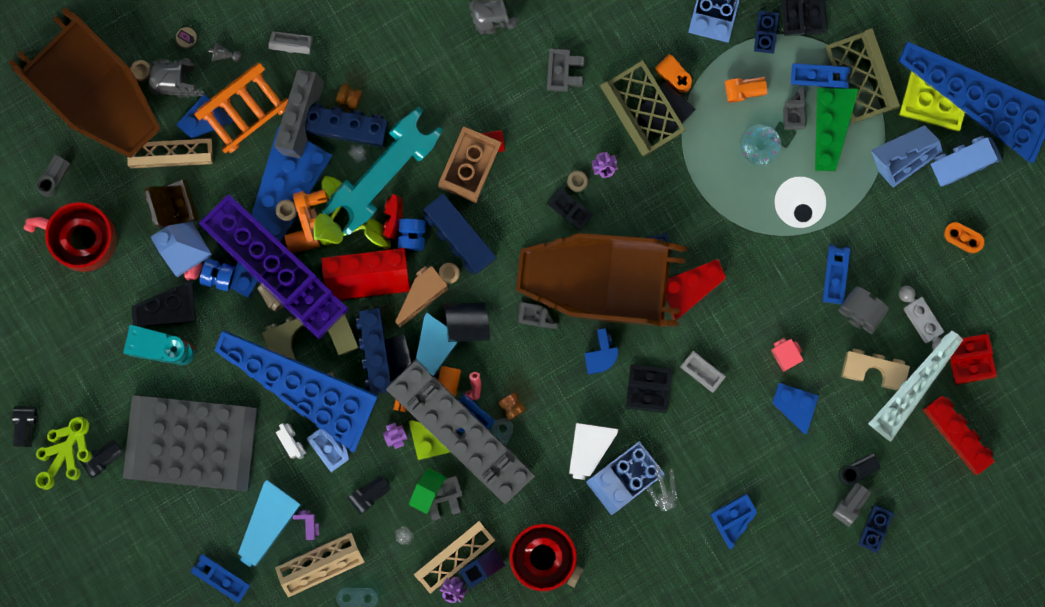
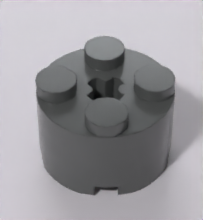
[838,286,889,334]

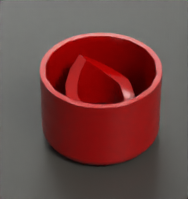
[45,202,117,272]
[510,524,576,591]

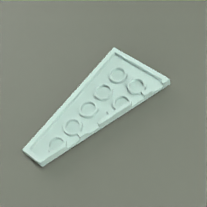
[869,331,963,442]

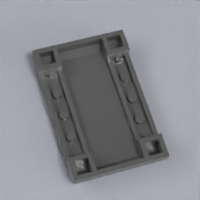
[123,395,257,491]

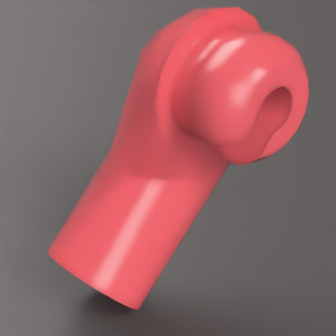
[24,217,49,233]
[184,262,203,281]
[466,372,481,401]

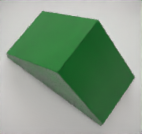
[409,467,447,514]

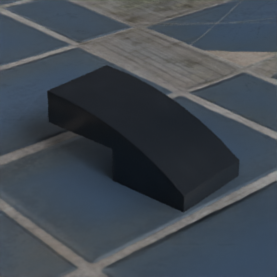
[546,188,593,231]

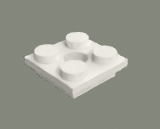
[276,423,306,459]

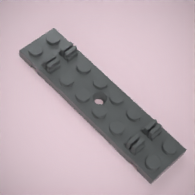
[386,359,535,504]

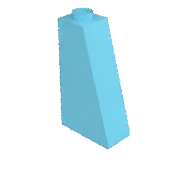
[238,480,302,567]

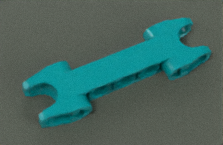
[322,107,443,235]

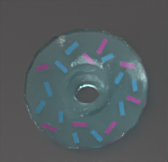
[740,124,781,165]

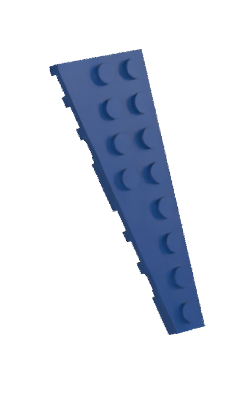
[898,42,1045,163]
[230,125,333,298]
[214,330,378,452]

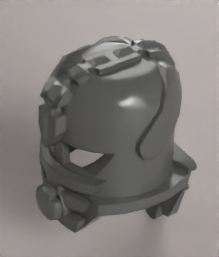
[469,0,519,34]
[148,58,204,98]

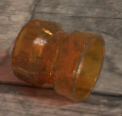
[335,83,363,110]
[498,392,527,421]

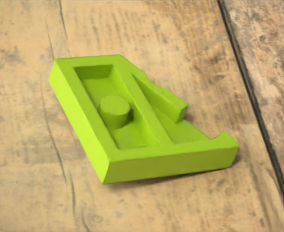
[409,420,451,460]

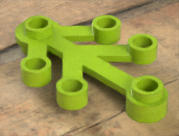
[35,417,92,490]

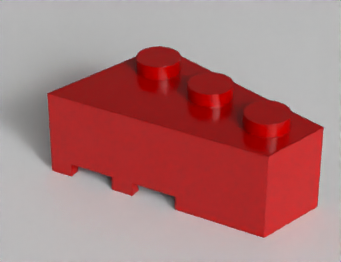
[666,259,726,321]

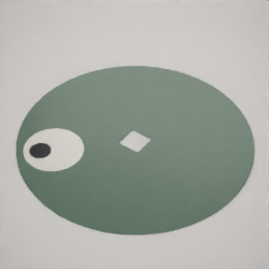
[681,34,885,236]

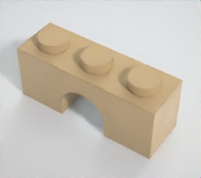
[841,349,910,391]

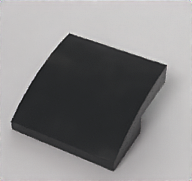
[781,0,827,36]
[639,81,696,139]
[443,302,490,342]
[625,364,672,413]

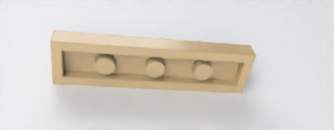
[127,139,213,168]
[414,521,495,594]
[275,533,364,597]

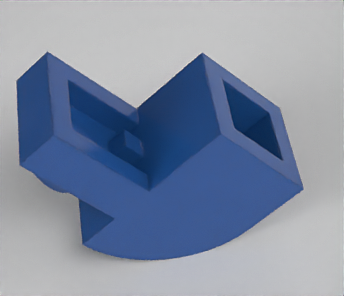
[584,328,618,375]

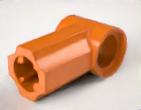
[724,77,767,103]

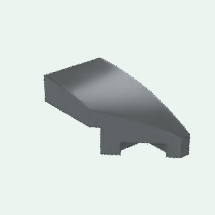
[783,88,805,130]
[516,302,558,329]

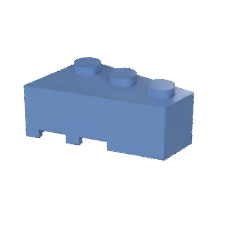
[871,125,943,188]
[931,136,1002,187]

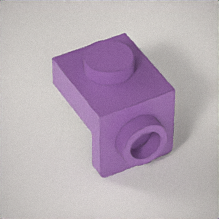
[293,510,319,540]

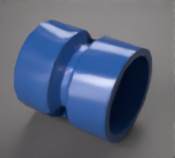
[398,219,426,251]
[200,258,236,292]

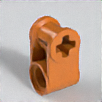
[654,54,692,93]

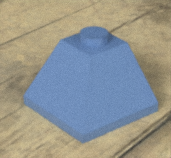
[151,222,212,277]

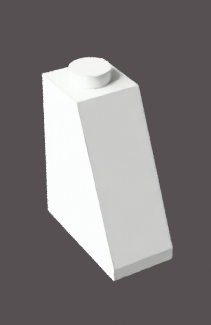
[569,423,618,480]

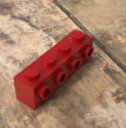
[922,396,995,475]

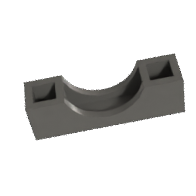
[274,70,325,158]

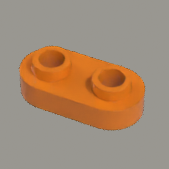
[944,222,984,253]

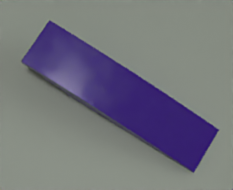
[199,194,348,339]

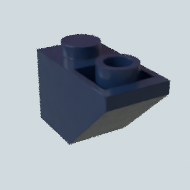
[459,548,506,589]

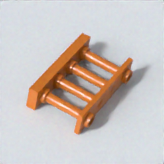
[193,62,288,153]

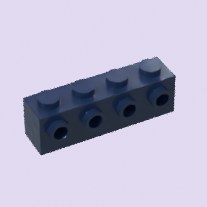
[305,103,388,147]
[423,194,496,276]
[356,308,391,395]

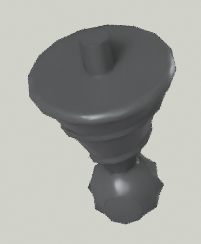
[208,42,242,62]

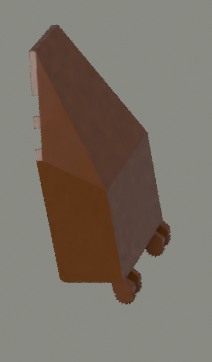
[9,7,161,158]
[516,233,687,327]

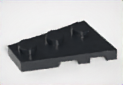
[131,279,196,327]

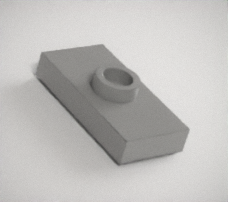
[269,31,313,54]
[680,351,726,393]

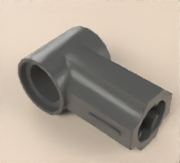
[36,155,71,197]
[832,483,871,527]

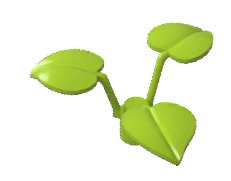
[314,176,392,249]

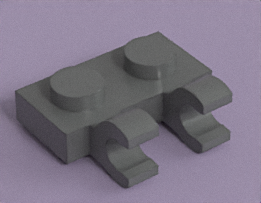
[547,49,584,92]
[429,476,463,521]

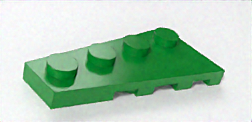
[815,88,859,172]

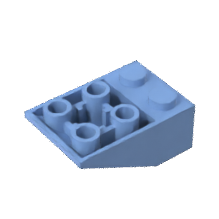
[688,0,739,43]
[586,441,665,515]

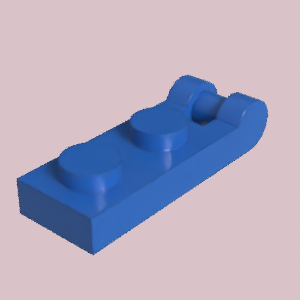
[791,63,851,89]
[822,245,850,305]
[190,554,251,603]

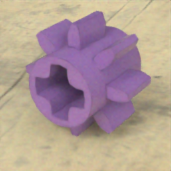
[592,152,618,178]
[382,422,408,449]
[440,577,468,603]

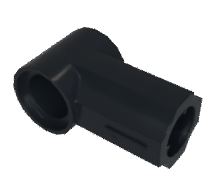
[12,406,37,447]
[79,439,124,478]
[838,453,881,485]
[347,475,391,515]

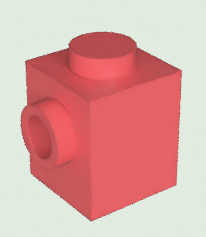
[771,338,803,372]

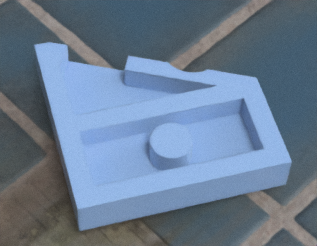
[307,429,349,473]

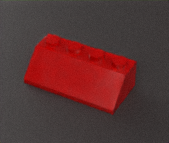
[321,248,410,300]

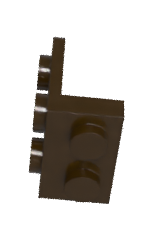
[145,180,198,228]

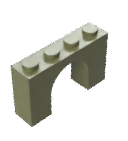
[262,314,359,361]

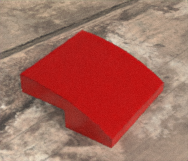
[950,334,997,385]

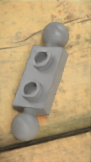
[899,286,944,351]

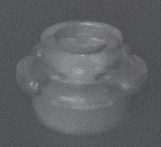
[348,145,367,164]
[395,526,414,545]

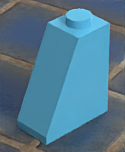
[416,313,458,376]

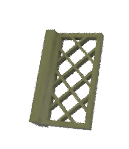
[825,28,900,124]
[600,60,686,157]

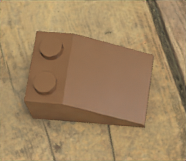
[438,126,502,203]
[395,266,448,328]

